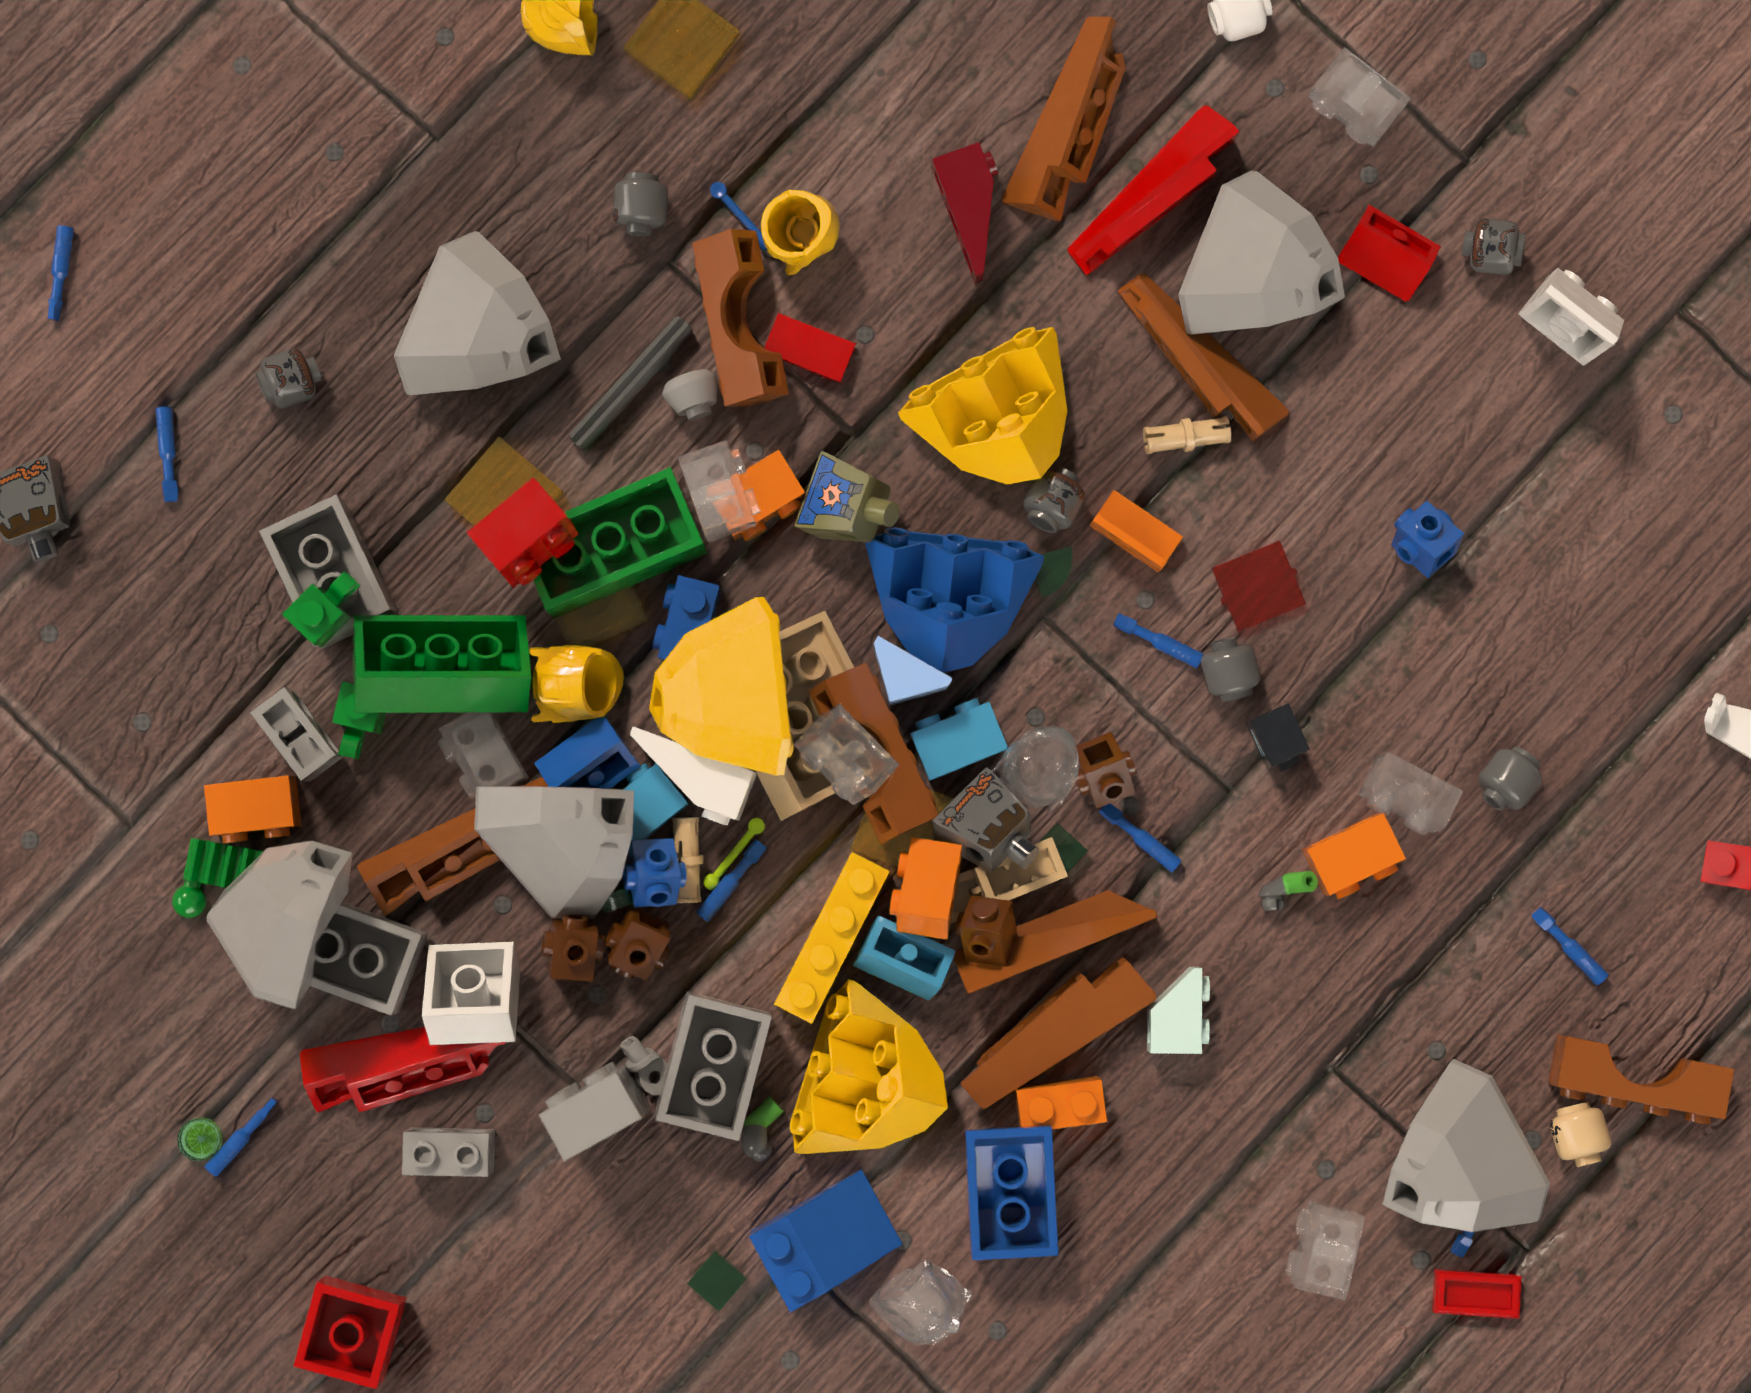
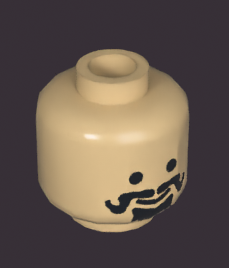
[1550,1102,1611,1167]

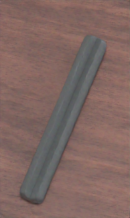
[569,316,693,451]

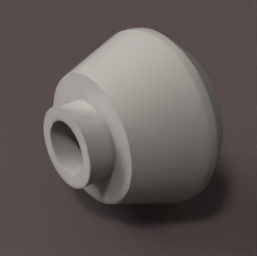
[662,369,718,421]

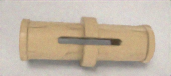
[1143,416,1231,454]
[672,817,704,903]

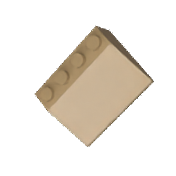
[755,611,876,821]

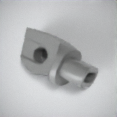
[620,1036,667,1095]

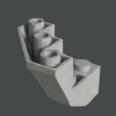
[1178,171,1345,334]
[394,231,561,395]
[474,787,634,919]
[207,841,352,1009]
[1382,1059,1550,1232]

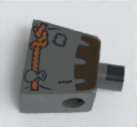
[0,455,70,562]
[933,767,1039,871]

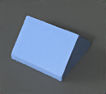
[874,636,953,706]

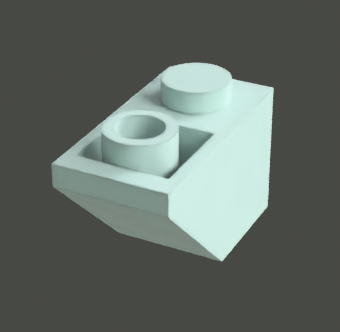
[1147,967,1210,1054]

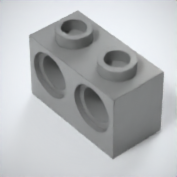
[250,687,344,782]
[402,1127,495,1177]

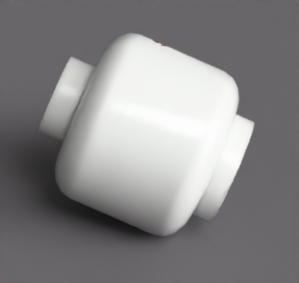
[1207,0,1272,42]

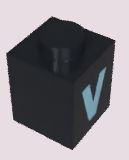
[1245,703,1310,772]

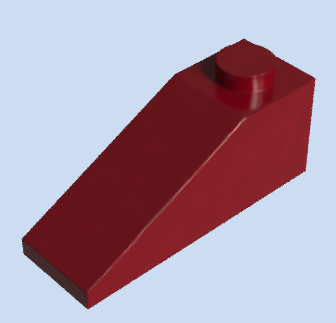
[931,142,998,284]

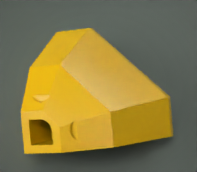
[898,327,1067,485]
[649,597,793,775]
[790,979,948,1154]

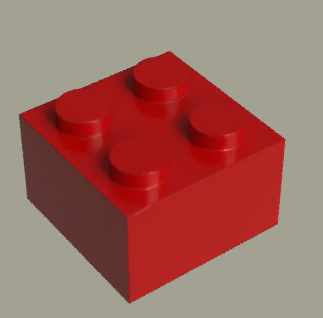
[466,477,579,589]
[293,1275,407,1389]

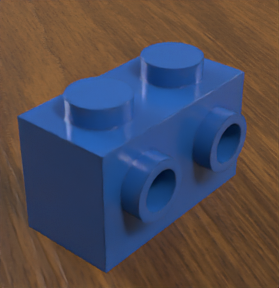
[653,575,722,661]
[534,716,640,789]

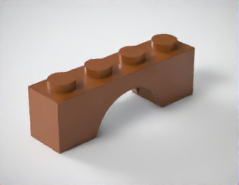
[692,229,789,407]
[808,663,939,844]
[1548,1034,1734,1125]

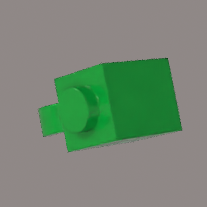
[282,571,361,648]
[332,681,386,759]

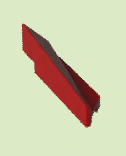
[1067,105,1240,276]
[300,1027,506,1113]

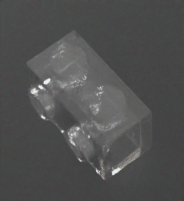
[1308,47,1411,148]
[678,440,761,542]
[794,704,899,805]
[438,712,529,800]
[1358,752,1463,835]
[1286,1200,1365,1300]

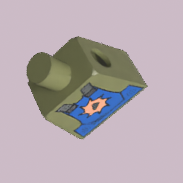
[794,451,899,542]

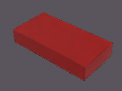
[764,313,856,384]
[1432,1269,1522,1319]

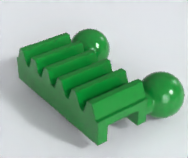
[172,838,264,918]

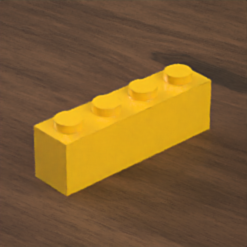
[774,852,890,1024]

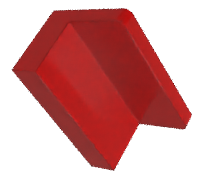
[1338,205,1441,301]

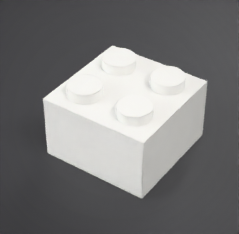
[422,942,520,1045]

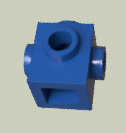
[1391,501,1464,578]
[623,838,686,907]

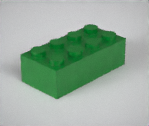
[533,467,708,619]
[353,615,531,713]

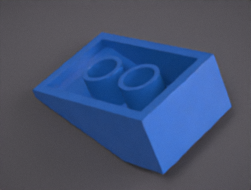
[965,1126,1058,1260]
[749,1169,903,1312]

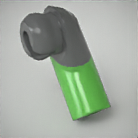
[1258,871,1318,911]
[742,1096,784,1162]

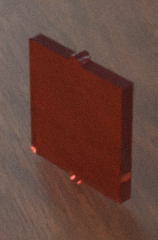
[1211,540,1306,632]

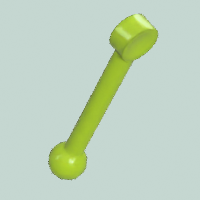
[703,818,765,890]

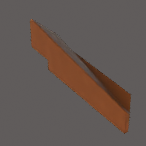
[1002,16,1126,221]
[1117,273,1289,442]
[357,777,548,916]
[953,890,1158,994]
[960,955,1157,1109]

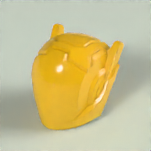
[521,0,598,56]
[760,190,840,276]
[529,645,624,723]

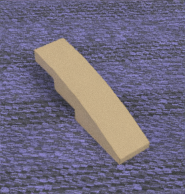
[890,837,1068,924]

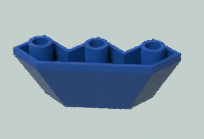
[865,528,1044,673]

